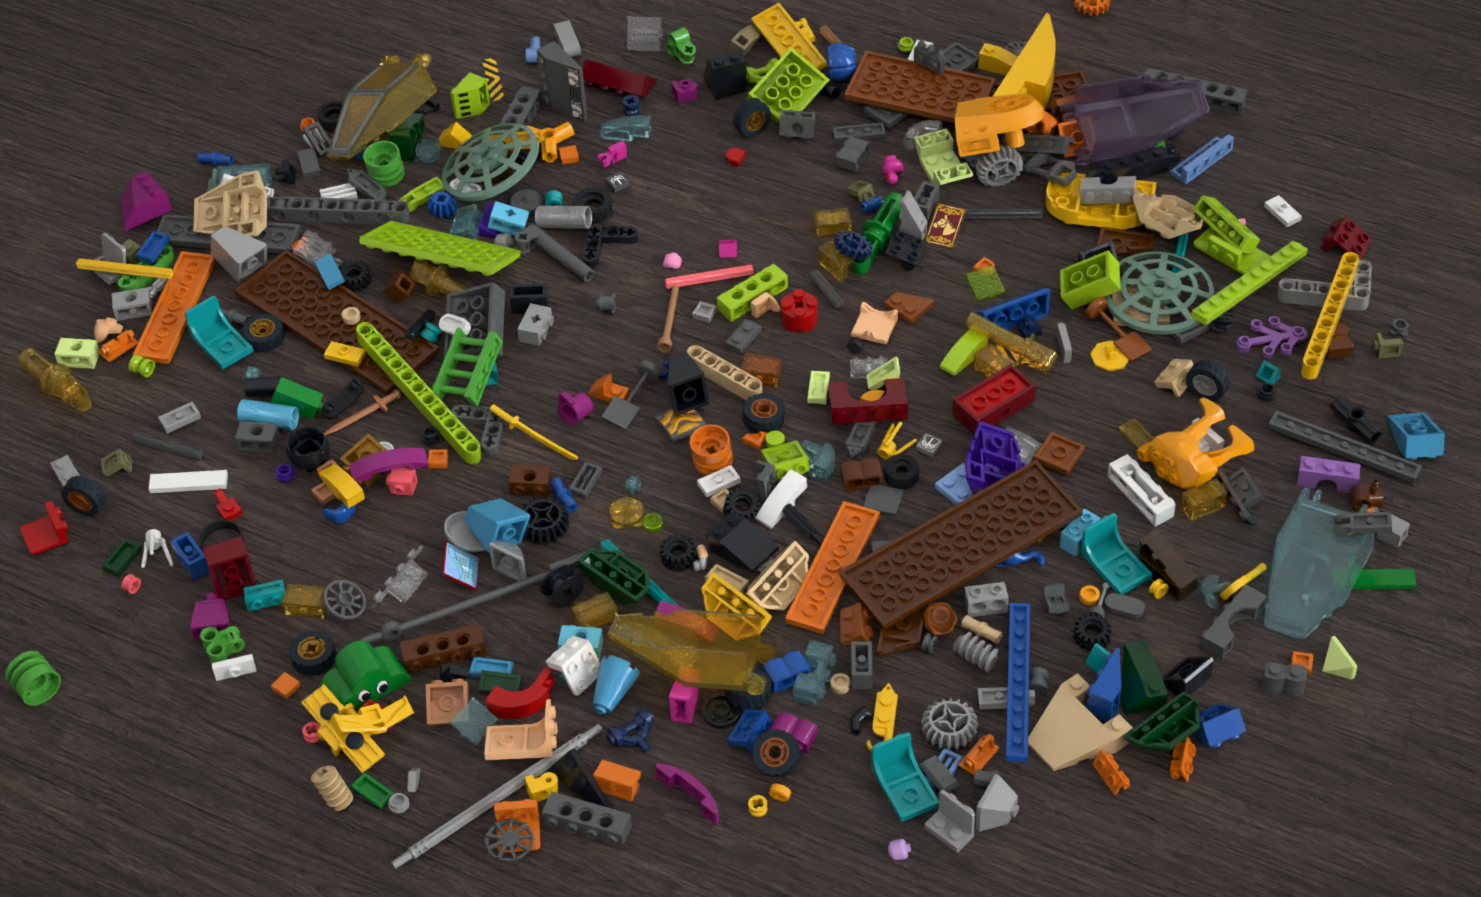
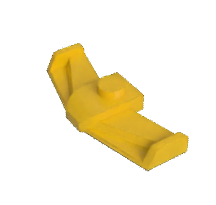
[331,695,414,734]

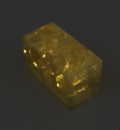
[1181,479,1227,521]

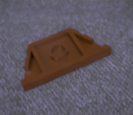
[876,608,926,656]

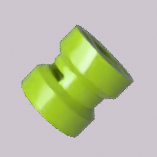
[129,355,155,378]

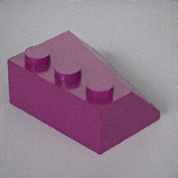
[120,171,172,231]

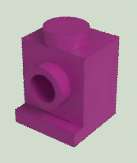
[671,78,699,104]

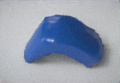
[322,503,356,524]

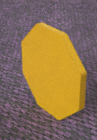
[1090,340,1129,372]

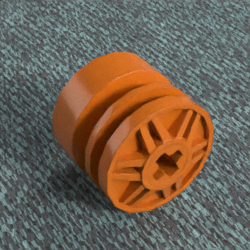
[689,425,733,476]

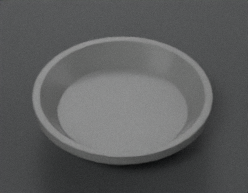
[444,511,486,552]

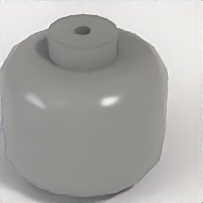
[494,233,514,248]

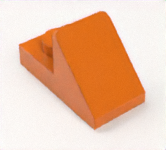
[588,374,630,403]

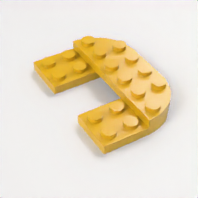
[1045,172,1157,230]

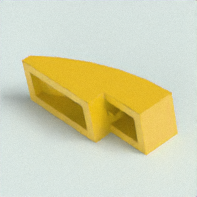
[318,464,365,508]

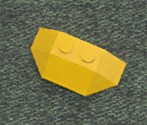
[701,572,772,640]

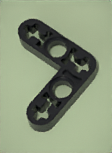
[582,225,638,268]

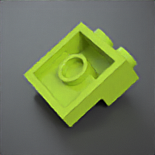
[761,441,810,480]

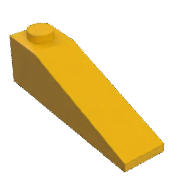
[978,43,1018,76]

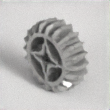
[975,145,1023,188]
[921,697,978,750]

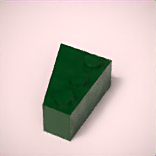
[389,112,425,162]

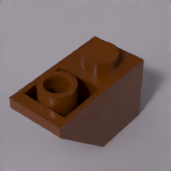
[383,266,415,303]

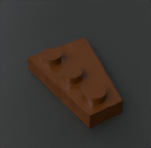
[1097,227,1155,255]

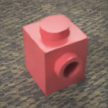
[386,467,418,496]

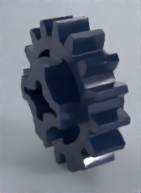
[833,230,873,261]

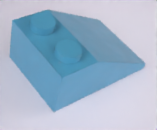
[1387,412,1445,460]

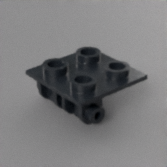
[885,228,927,271]

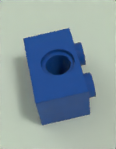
[170,532,210,580]

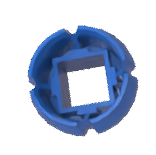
[827,43,856,82]

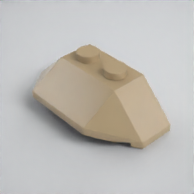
[746,541,809,611]

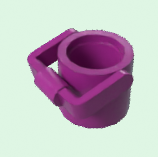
[558,391,593,425]

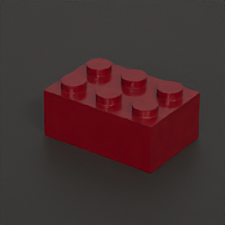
[203,536,256,601]

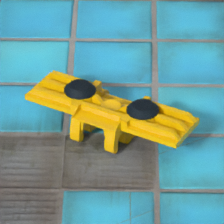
[301,684,385,773]

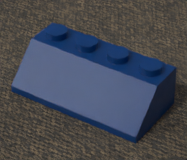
[973,287,1050,337]

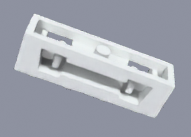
[1108,454,1176,527]

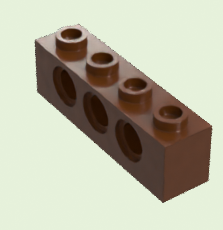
[400,624,486,673]

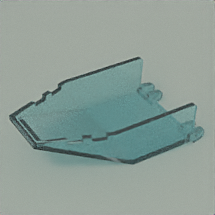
[1264,486,1379,640]

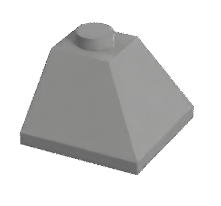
[489,541,527,581]
[975,774,1020,832]

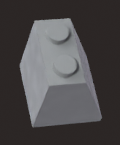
[211,226,267,283]

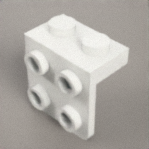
[546,636,600,696]

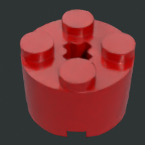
[781,289,818,333]

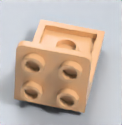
[484,699,558,760]

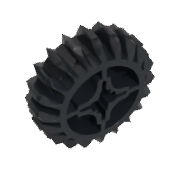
[521,497,570,545]

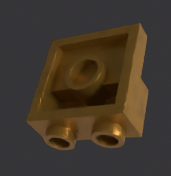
[340,434,387,487]

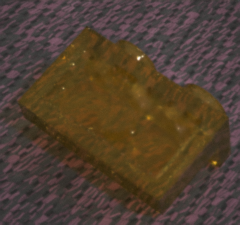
[818,240,854,283]

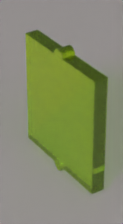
[965,265,1005,301]

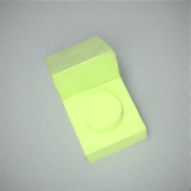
[866,357,900,391]

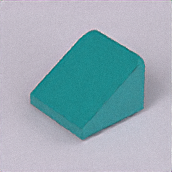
[1086,643,1110,673]

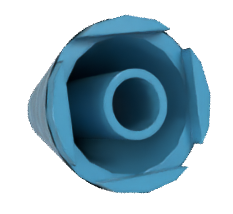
[592,655,640,715]

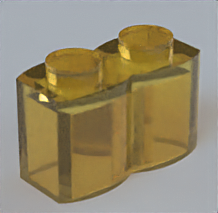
[813,207,852,237]

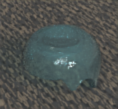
[415,137,442,164]

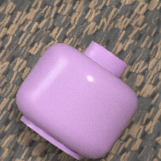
[888,838,911,860]

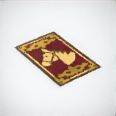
[924,202,967,249]

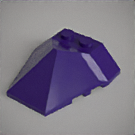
[965,421,1026,495]

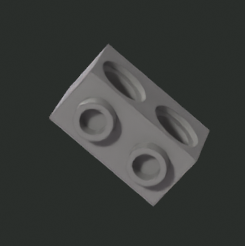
[964,582,1009,617]

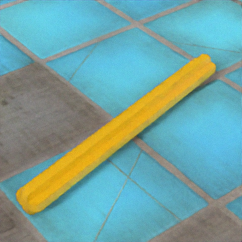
[76,258,173,279]

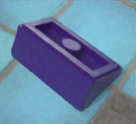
[478,203,499,238]

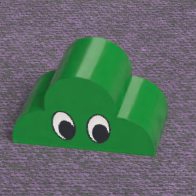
[320,641,412,711]

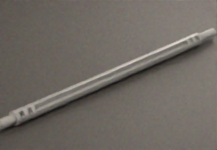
[391,724,602,869]

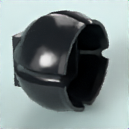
[286,426,330,473]

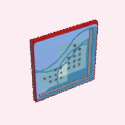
[442,542,479,590]

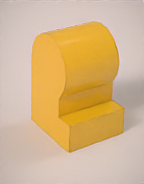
[525,772,559,802]

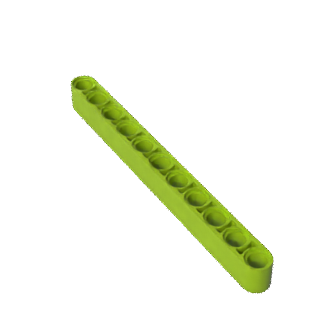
[356,322,481,464]

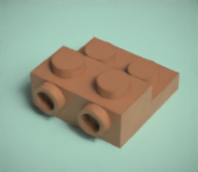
[426,679,469,726]

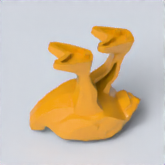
[1137,397,1254,490]

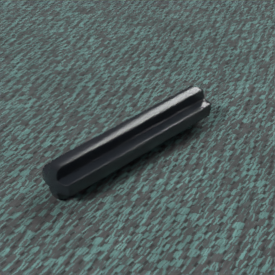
[405,309,436,340]

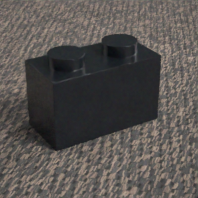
[510,283,549,313]

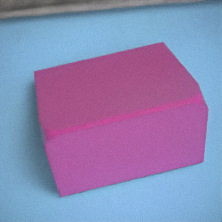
[719,239,737,258]

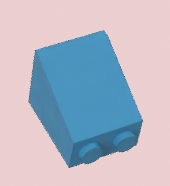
[464,498,530,552]

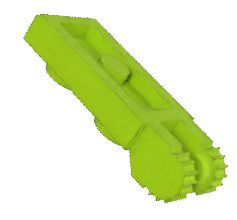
[399,176,446,212]

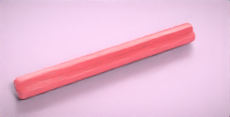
[665,264,754,289]

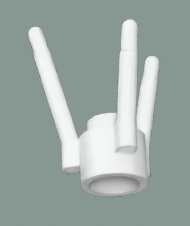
[141,529,174,568]

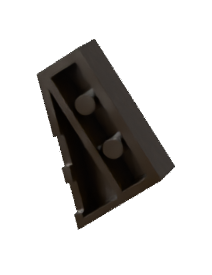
[1137,528,1198,601]

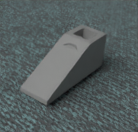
[899,190,927,240]

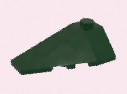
[1120,640,1168,715]

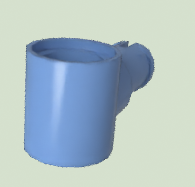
[526,36,541,63]

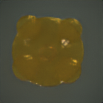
[610,497,644,529]

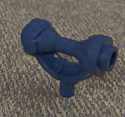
[606,708,654,753]

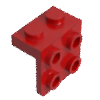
[20,501,69,555]

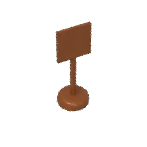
[1085,297,1153,362]

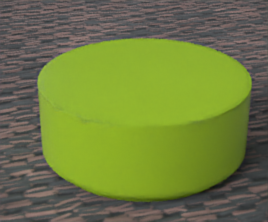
[766,431,785,448]

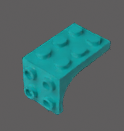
[185,296,254,369]
[1081,513,1152,595]
[871,732,939,822]

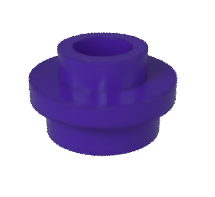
[275,464,295,482]

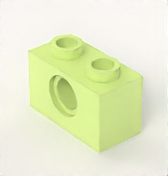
[55,338,99,369]

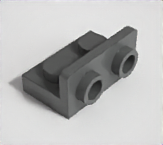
[755,460,777,505]

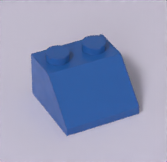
[1193,703,1246,748]

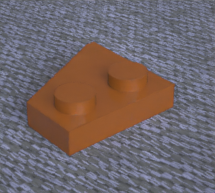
[884,292,935,324]

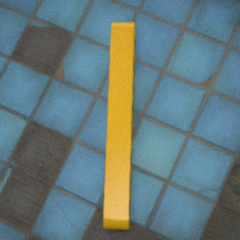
[1301,252,1359,380]

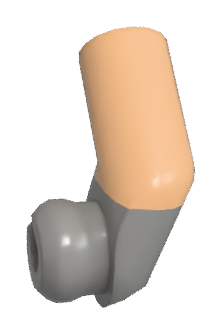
[693,545,708,571]

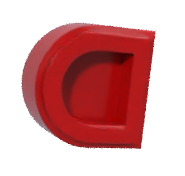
[726,148,746,166]

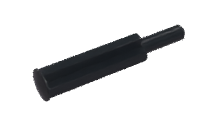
[783,504,824,546]

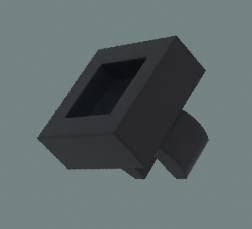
[275,159,296,184]

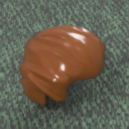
[923,602,957,637]

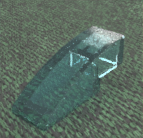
[599,115,652,141]

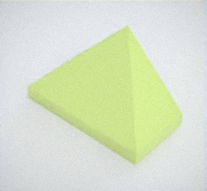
[1322,636,1357,679]

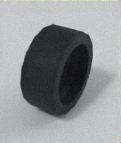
[317,101,351,132]

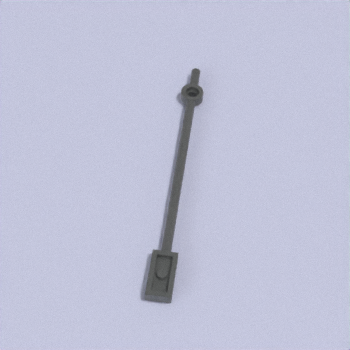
[361,552,585,643]

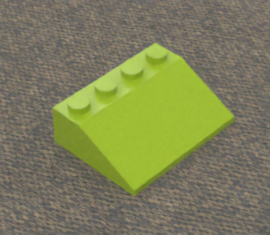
[746,47,830,124]

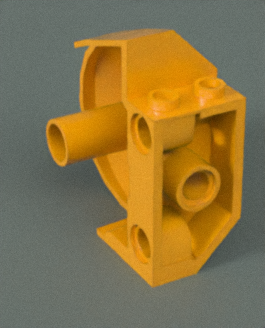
[955,94,1044,157]

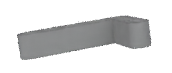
[1277,260,1372,311]

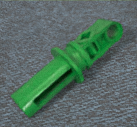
[851,192,903,275]

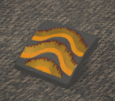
[654,408,706,442]

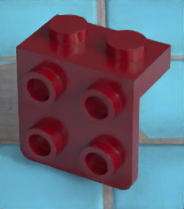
[1320,216,1372,260]

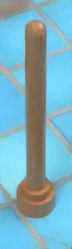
[657,285,679,353]

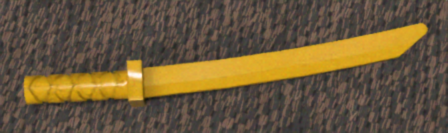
[490,404,578,460]

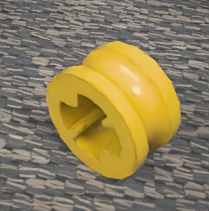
[1149,579,1169,599]
[748,795,767,817]

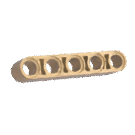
[687,345,763,401]

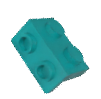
[243,579,287,611]

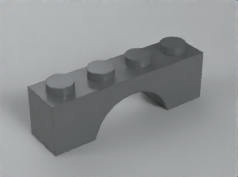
[1200,584,1267,660]

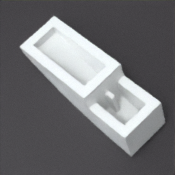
[755,469,807,529]

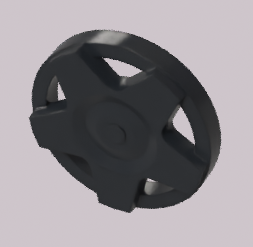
[702,693,741,729]

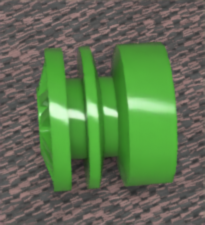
[363,141,405,188]
[5,651,61,706]

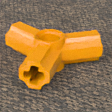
[523,122,574,163]

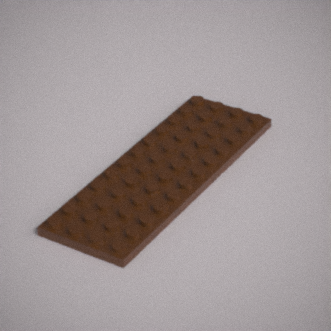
[234,250,440,395]
[839,460,1083,630]

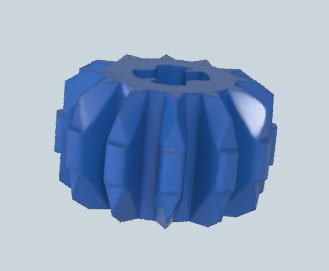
[427,190,457,219]

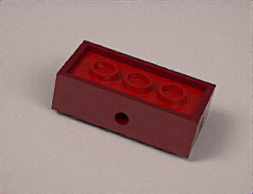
[952,364,1036,434]

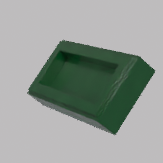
[102,539,142,577]
[478,670,523,693]

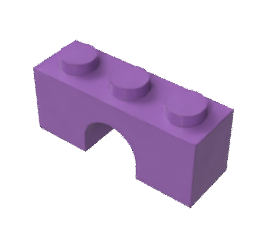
[1297,456,1361,493]

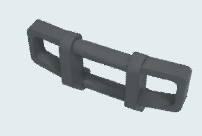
[1021,152,1077,186]

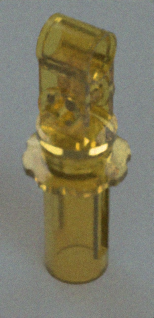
[19,348,92,412]

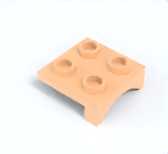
[851,302,898,344]

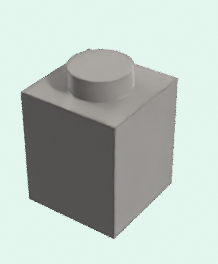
[1376,514,1410,549]

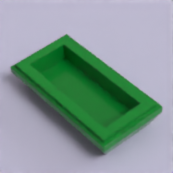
[350,772,395,809]

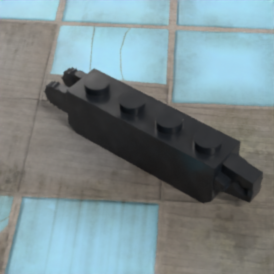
[1087,145,1181,185]

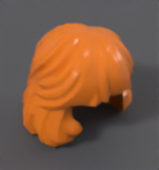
[1024,111,1058,135]

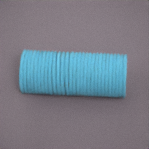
[237,399,299,431]

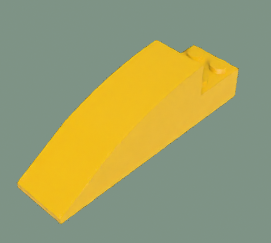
[993,13,1056,110]

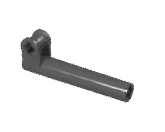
[515,224,595,282]

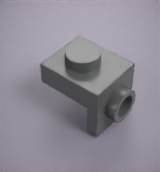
[1044,583,1069,614]

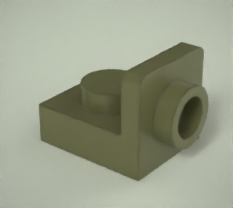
[846,180,876,204]
[1372,333,1403,359]
[101,449,133,477]

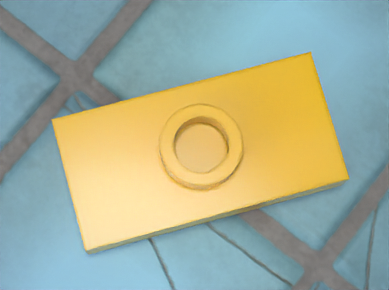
[324,341,366,367]

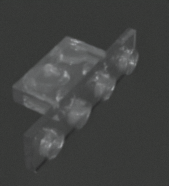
[371,545,428,609]

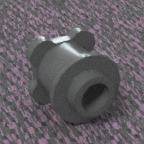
[596,292,617,314]

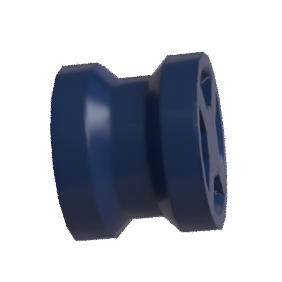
[622,95,640,117]

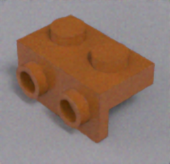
[840,602,873,646]

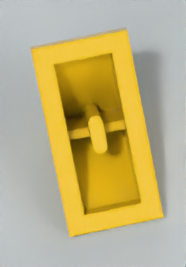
[436,122,472,149]

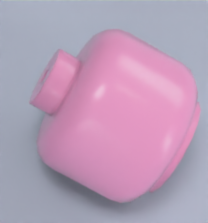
[663,252,682,269]

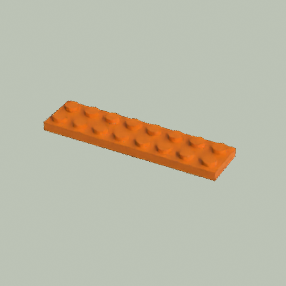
[133,251,216,364]
[785,501,880,634]

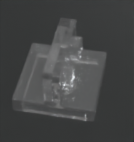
[627,16,663,51]

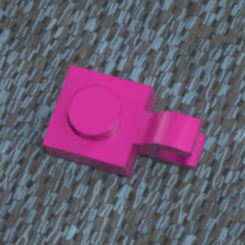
[598,141,627,167]

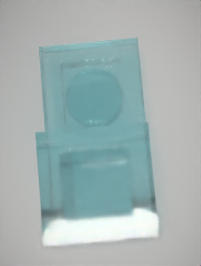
[802,440,835,482]

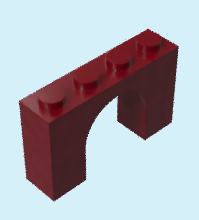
[828,378,908,424]

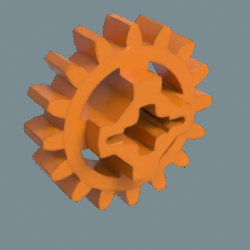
[1074,0,1110,16]

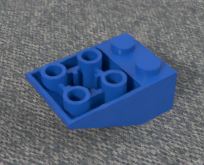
[1085,648,1121,724]

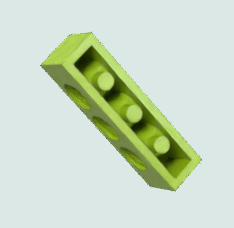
[1193,195,1260,255]
[717,264,788,322]

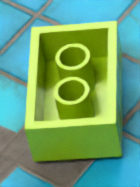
[1060,250,1121,310]

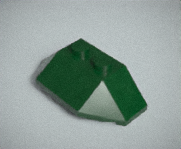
[577,548,649,605]
[1123,691,1200,752]

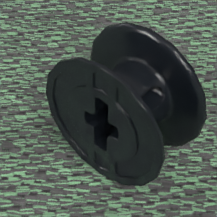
[540,564,584,608]

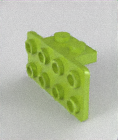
[1193,226,1270,275]

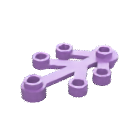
[1236,316,1307,359]

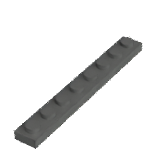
[1268,411,1422,483]

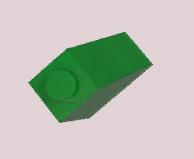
[270,377,324,418]

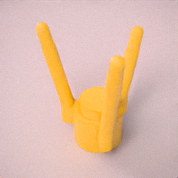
[877,422,917,460]

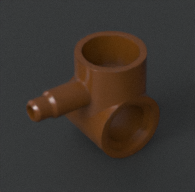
[1351,480,1383,512]

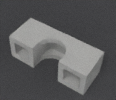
[1080,176,1137,204]

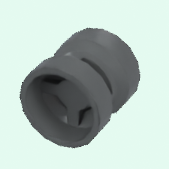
[1029,667,1049,696]

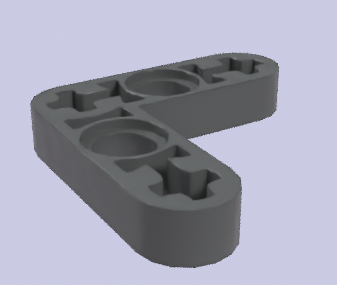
[451,405,506,455]

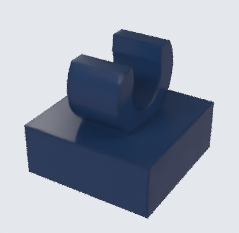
[1017,314,1042,340]

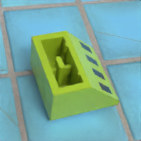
[450,73,490,119]

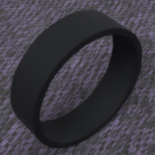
[199,520,244,553]

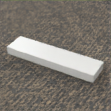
[149,470,228,493]

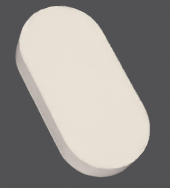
[439,314,471,335]

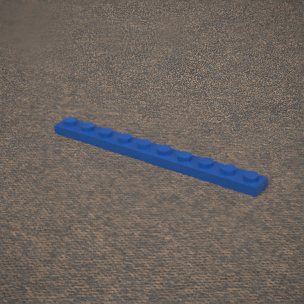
[1006,603,1030,762]

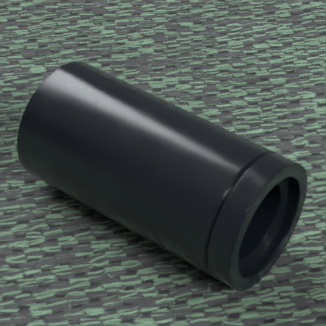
[244,376,284,397]

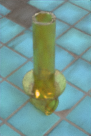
[409,259,469,296]
[965,311,1058,373]

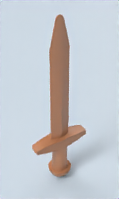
[324,390,401,436]

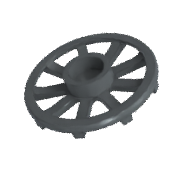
[322,580,366,621]
[485,818,534,862]

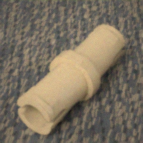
[961,615,1002,644]

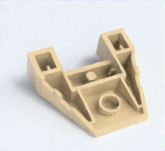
[1028,673,1133,771]

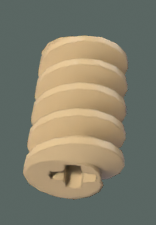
[311,766,353,811]

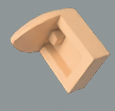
[751,292,781,318]
[94,317,123,344]

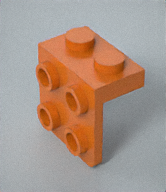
[494,799,540,853]

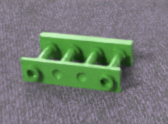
[432,327,503,406]

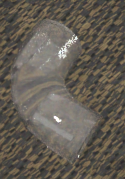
[902,120,942,151]

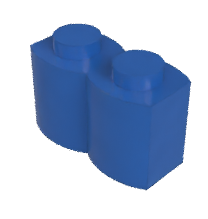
[763,651,811,692]

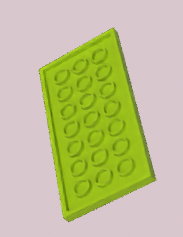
[359,220,521,276]

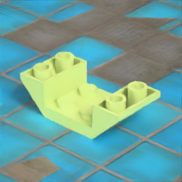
[914,129,973,185]

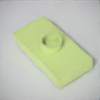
[807,371,830,404]

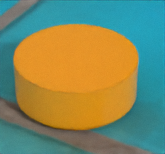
[1079,585,1100,606]
[769,784,791,802]

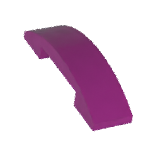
[349,448,429,482]
[655,763,719,826]

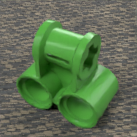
[666,27,696,65]
[200,626,245,665]

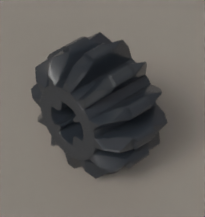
[1210,307,1234,332]

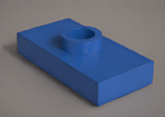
[136,231,170,264]

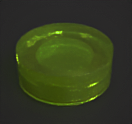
[643,513,663,532]

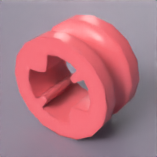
[121,574,141,594]
[302,722,320,743]

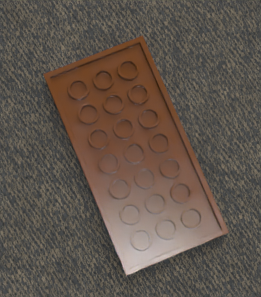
[844,51,996,123]

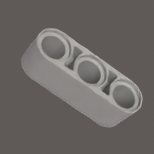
[553,20,581,58]

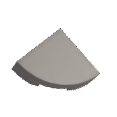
[407,768,420,792]

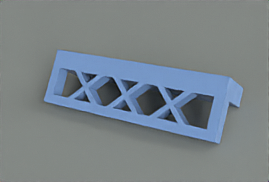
[1170,134,1234,184]

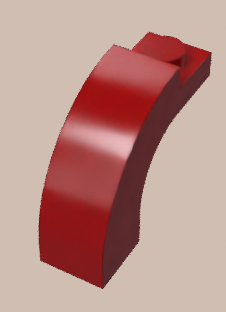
[485,667,554,719]

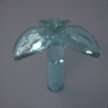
[1197,575,1231,609]

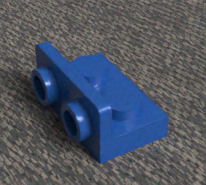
[727,709,773,755]

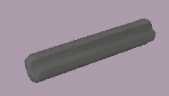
[811,270,844,309]

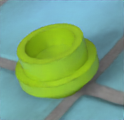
[898,37,915,53]

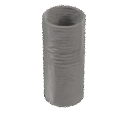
[535,206,592,229]

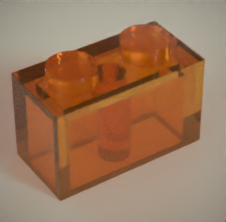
[741,353,783,387]

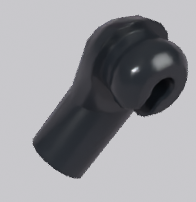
[851,706,872,735]

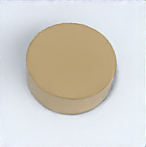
[341,307,361,325]
[830,673,851,694]

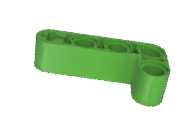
[118,239,176,292]

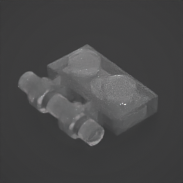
[292,230,337,269]

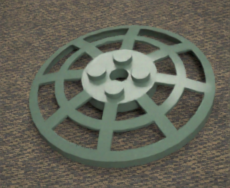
[442,123,539,201]
[1104,252,1214,335]

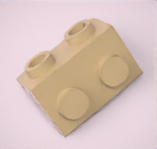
[1154,359,1194,397]

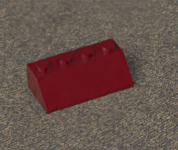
[582,59,657,99]

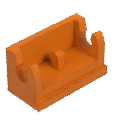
[593,760,641,802]

